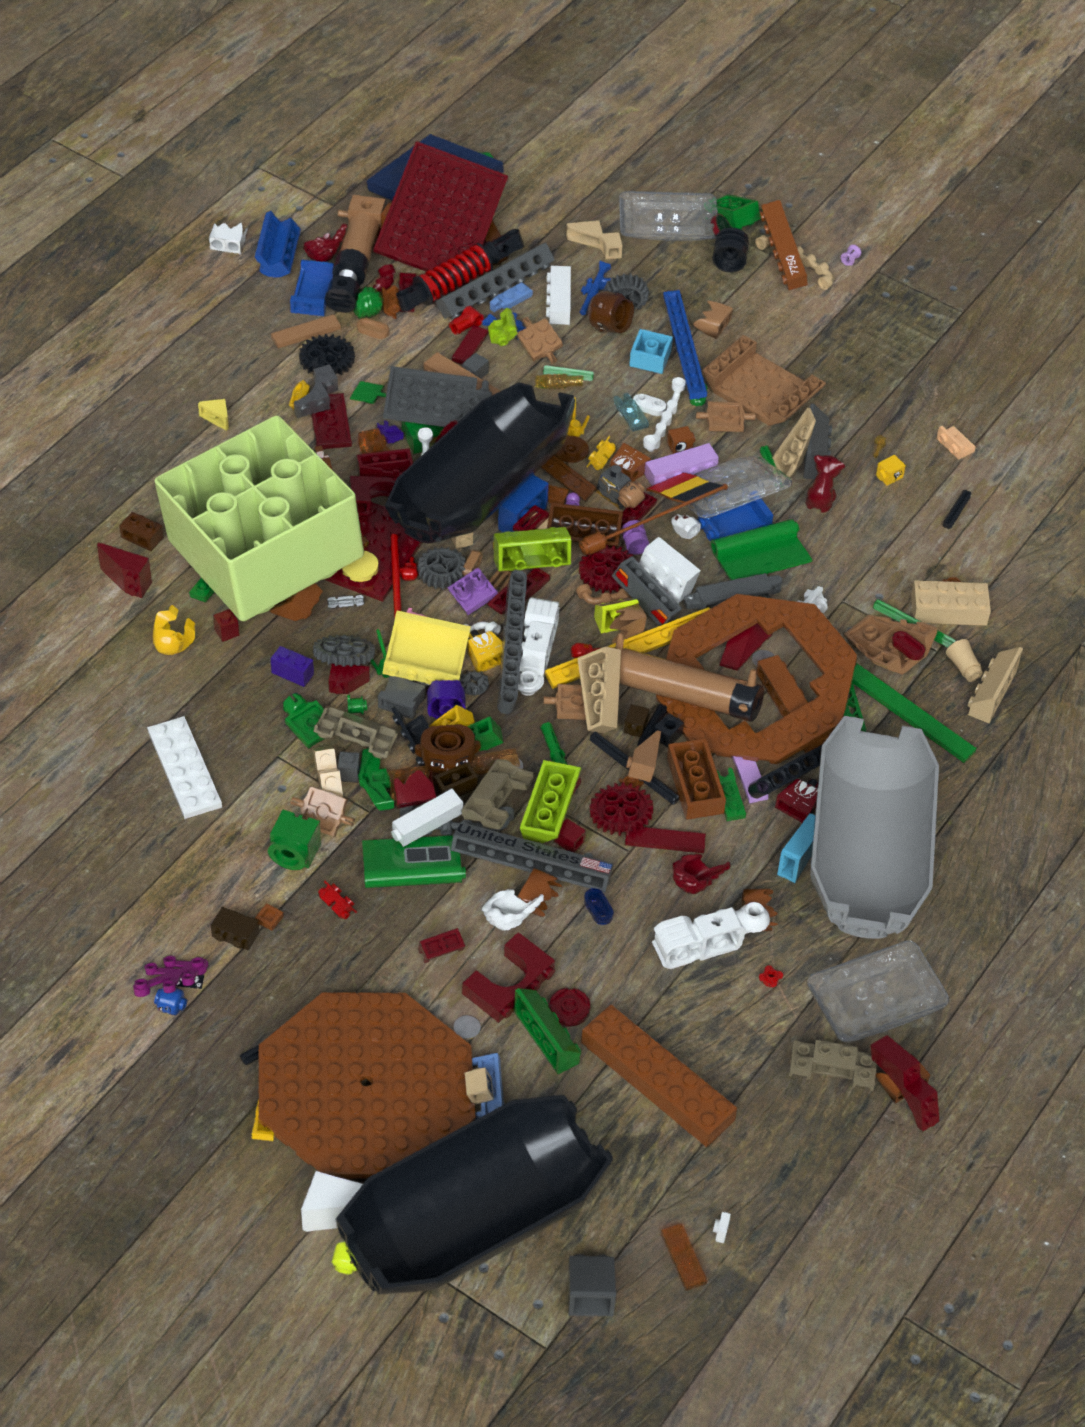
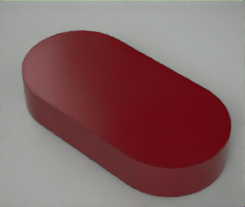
[891,631,925,661]

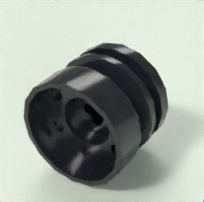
[712,227,750,273]

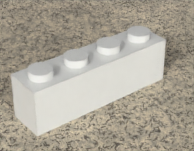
[546,266,571,325]

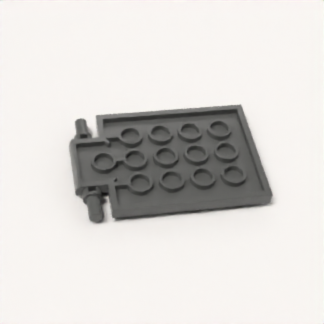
[383,366,493,427]

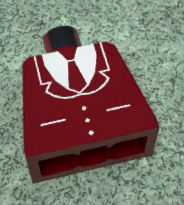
[775,779,818,823]

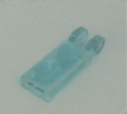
[614,393,649,432]

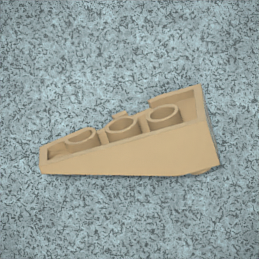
[772,408,816,483]

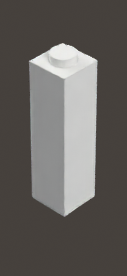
[391,789,463,847]

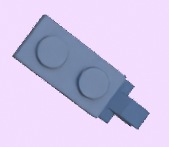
[490,282,533,312]

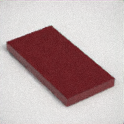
[311,393,352,449]

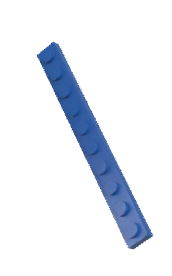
[663,290,707,399]

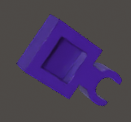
[377,421,404,444]

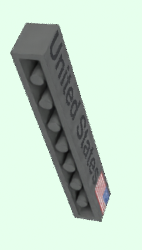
[451,822,614,892]

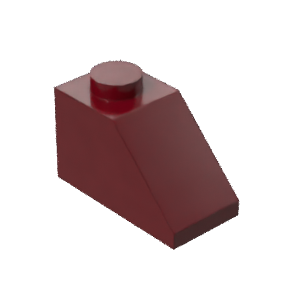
[329,663,370,694]

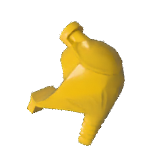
[153,605,195,655]

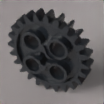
[299,334,355,376]

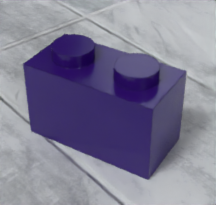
[271,646,314,687]

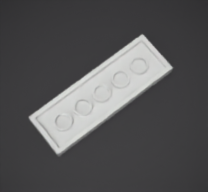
[147,716,222,819]

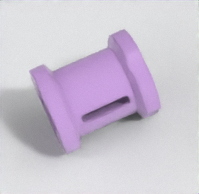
[840,245,861,266]

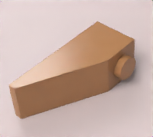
[626,730,661,782]

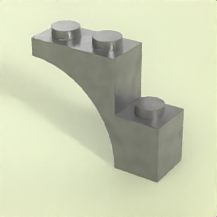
[294,364,338,418]

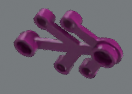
[133,956,209,997]

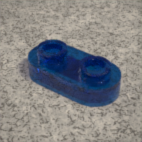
[584,888,614,925]

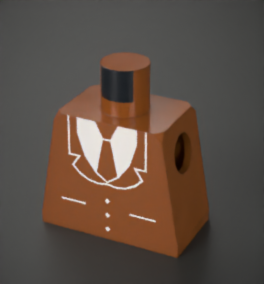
[610,443,651,482]

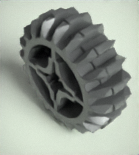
[604,273,649,312]
[418,546,466,590]

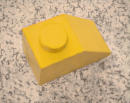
[430,705,475,727]

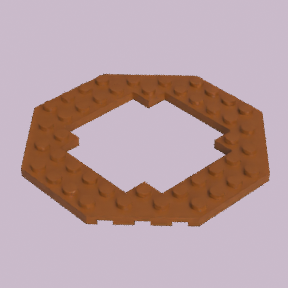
[656,594,857,764]

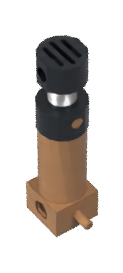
[325,195,385,313]

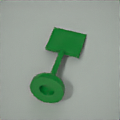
[350,381,387,404]

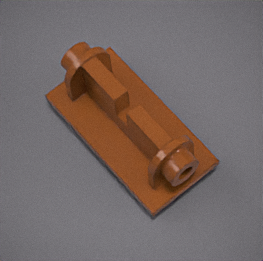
[382,285,400,320]

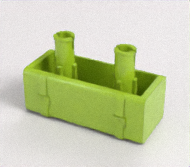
[494,527,571,572]

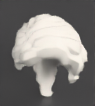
[482,889,544,931]

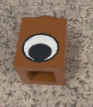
[667,426,695,454]

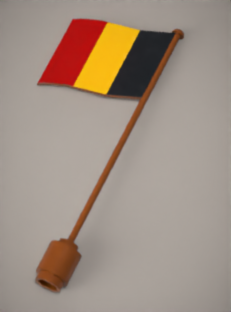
[579,473,728,555]

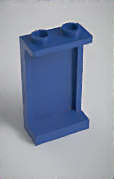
[290,260,334,316]
[697,491,773,541]

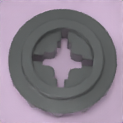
[459,670,489,696]

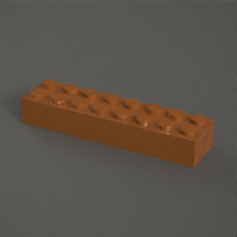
[581,1004,737,1147]

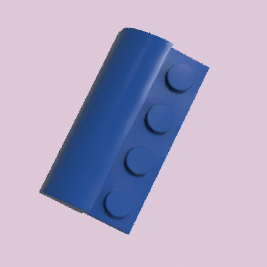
[255,211,301,277]

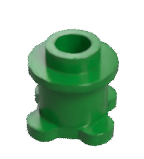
[347,695,367,715]

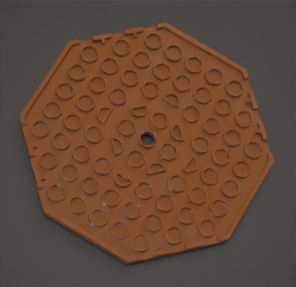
[259,992,476,1179]

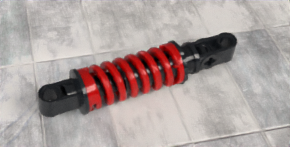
[396,229,524,311]

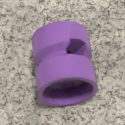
[621,520,649,555]

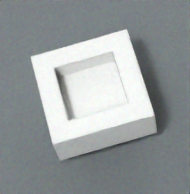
[713,1212,731,1243]

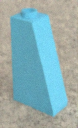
[777,813,815,883]

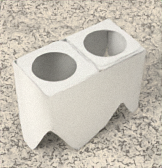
[209,223,248,254]

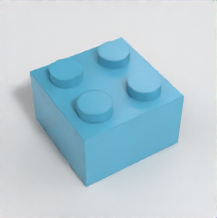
[629,329,673,374]

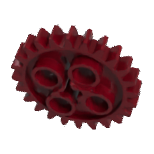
[579,545,637,594]
[589,782,654,836]

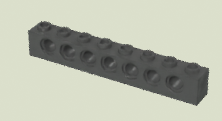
[435,242,555,319]

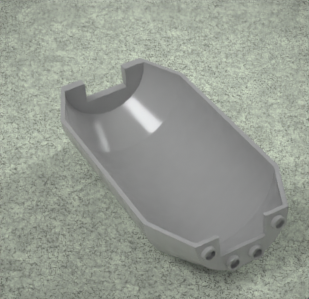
[810,716,939,939]

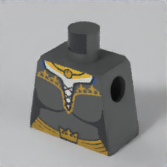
[596,465,631,509]

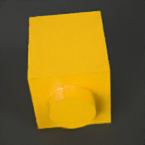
[876,455,906,486]

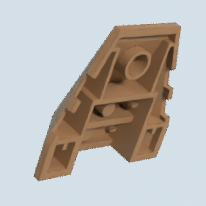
[844,615,937,675]

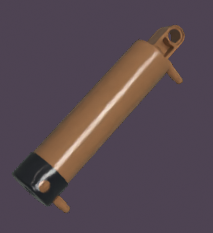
[615,633,764,722]

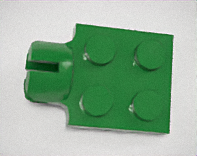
[283,693,325,749]

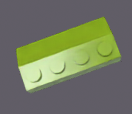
[520,760,581,843]

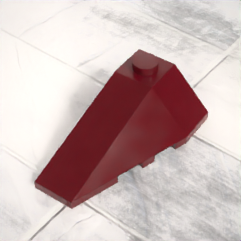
[719,623,773,671]

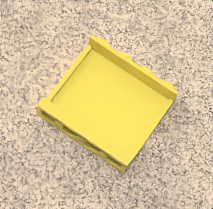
[382,611,471,685]

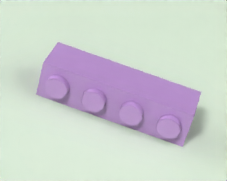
[644,443,719,486]

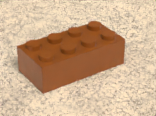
[667,739,726,820]

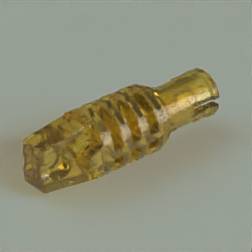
[535,374,583,389]

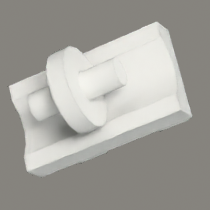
[797,586,828,613]

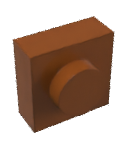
[255,903,284,931]

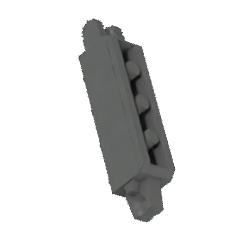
[684,573,783,610]

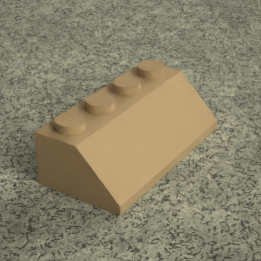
[968,647,1023,724]

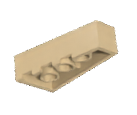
[578,646,621,734]

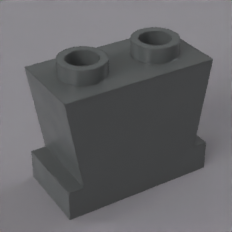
[378,676,425,720]

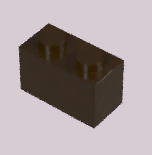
[433,762,478,797]
[211,907,260,951]

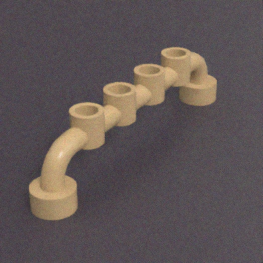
[755,235,833,290]

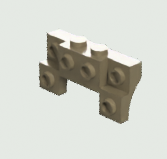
[313,705,400,759]
[461,759,535,830]
[789,1040,876,1091]

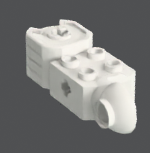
[518,597,560,696]
[652,902,770,969]

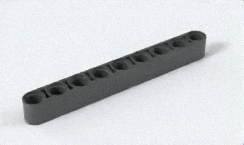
[497,570,527,714]

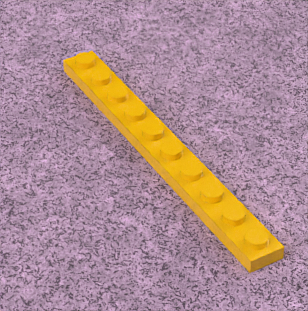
[544,607,710,689]

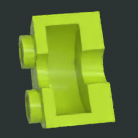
[488,308,518,346]

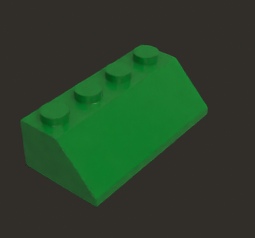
[514,988,581,1075]

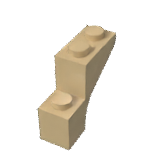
[566,221,623,259]
[312,745,343,797]

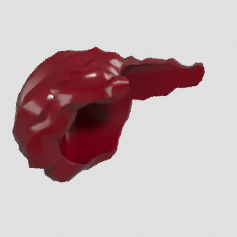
[303,223,348,262]
[672,853,731,894]

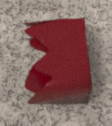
[390,770,436,809]

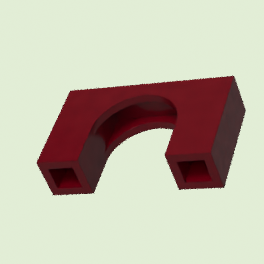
[348,476,397,516]
[462,932,555,1023]

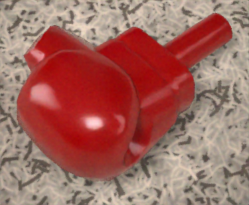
[399,557,418,581]
[571,642,601,659]

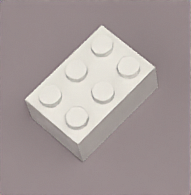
[639,537,701,604]

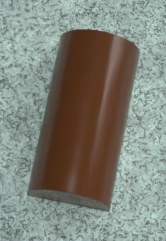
[547,503,623,548]

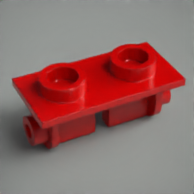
[318,881,357,919]

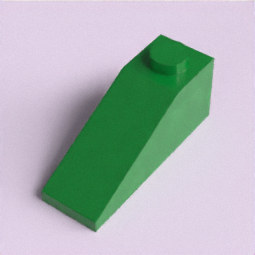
[467,716,504,751]

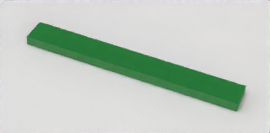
[852,663,977,763]

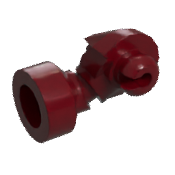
[373,264,396,293]

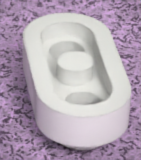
[632,394,666,416]

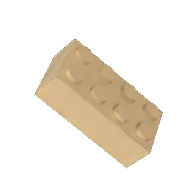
[911,580,991,625]

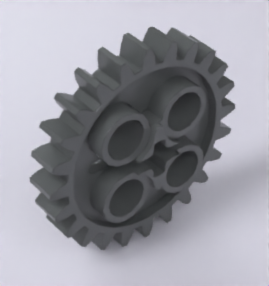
[313,635,375,667]

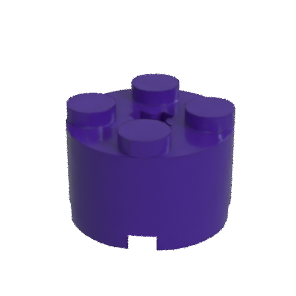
[427,680,466,720]

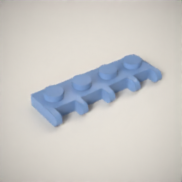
[472,1053,504,1119]

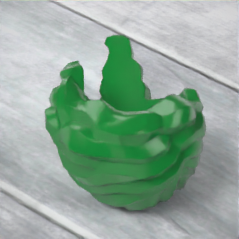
[354,287,383,319]

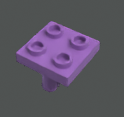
[447,568,498,615]

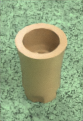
[946,639,983,682]

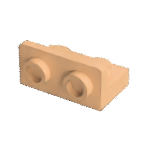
[936,426,976,460]

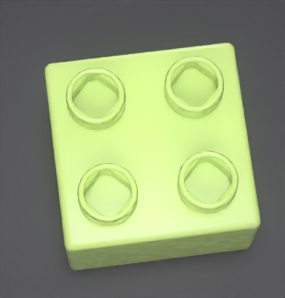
[154,416,364,621]

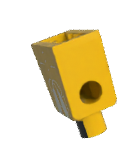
[467,630,502,672]

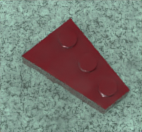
[357,448,413,478]

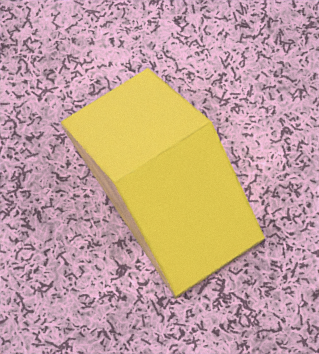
[198,399,229,431]

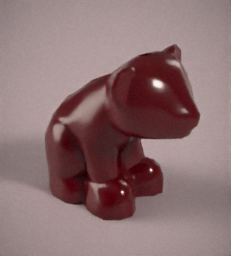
[805,455,845,513]

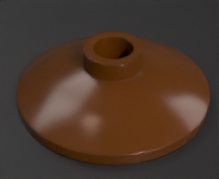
[555,436,589,463]

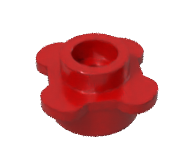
[759,965,783,987]

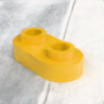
[289,380,310,410]

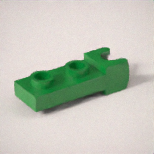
[717,768,746,821]

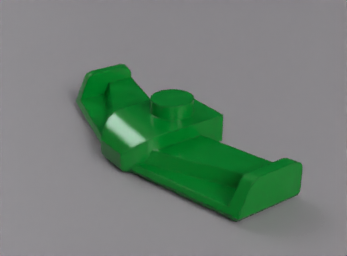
[358,748,394,811]

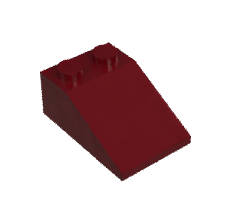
[97,542,152,598]

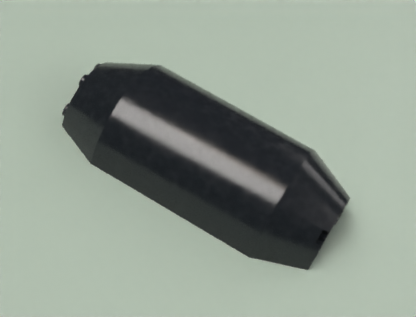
[385,382,575,544]
[336,1095,613,1295]

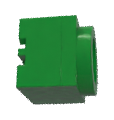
[268,809,321,870]

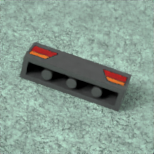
[612,556,682,626]

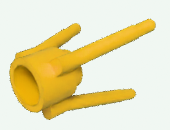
[567,397,590,437]

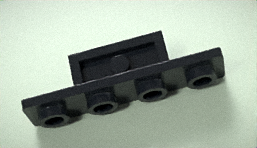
[391,706,430,771]

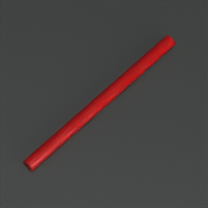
[390,534,401,620]

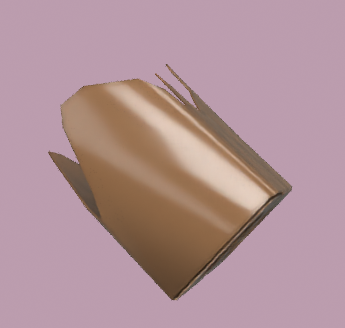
[693,301,733,339]
[609,603,647,644]

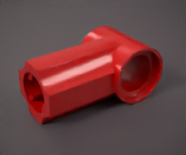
[449,306,484,335]

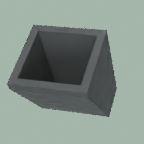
[568,1254,616,1317]

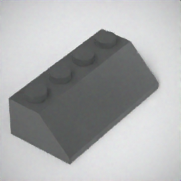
[803,404,832,479]

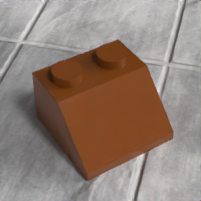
[269,583,323,621]

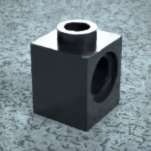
[654,713,684,748]

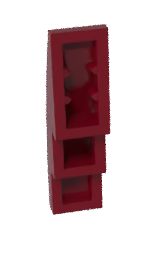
[487,568,550,615]

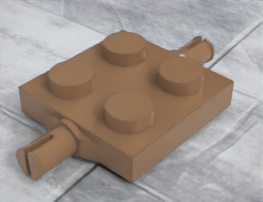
[517,317,563,364]
[696,401,755,432]
[544,684,586,720]
[290,786,355,837]

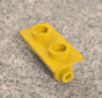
[586,436,616,470]

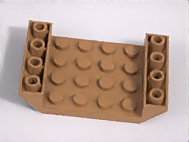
[702,335,826,426]

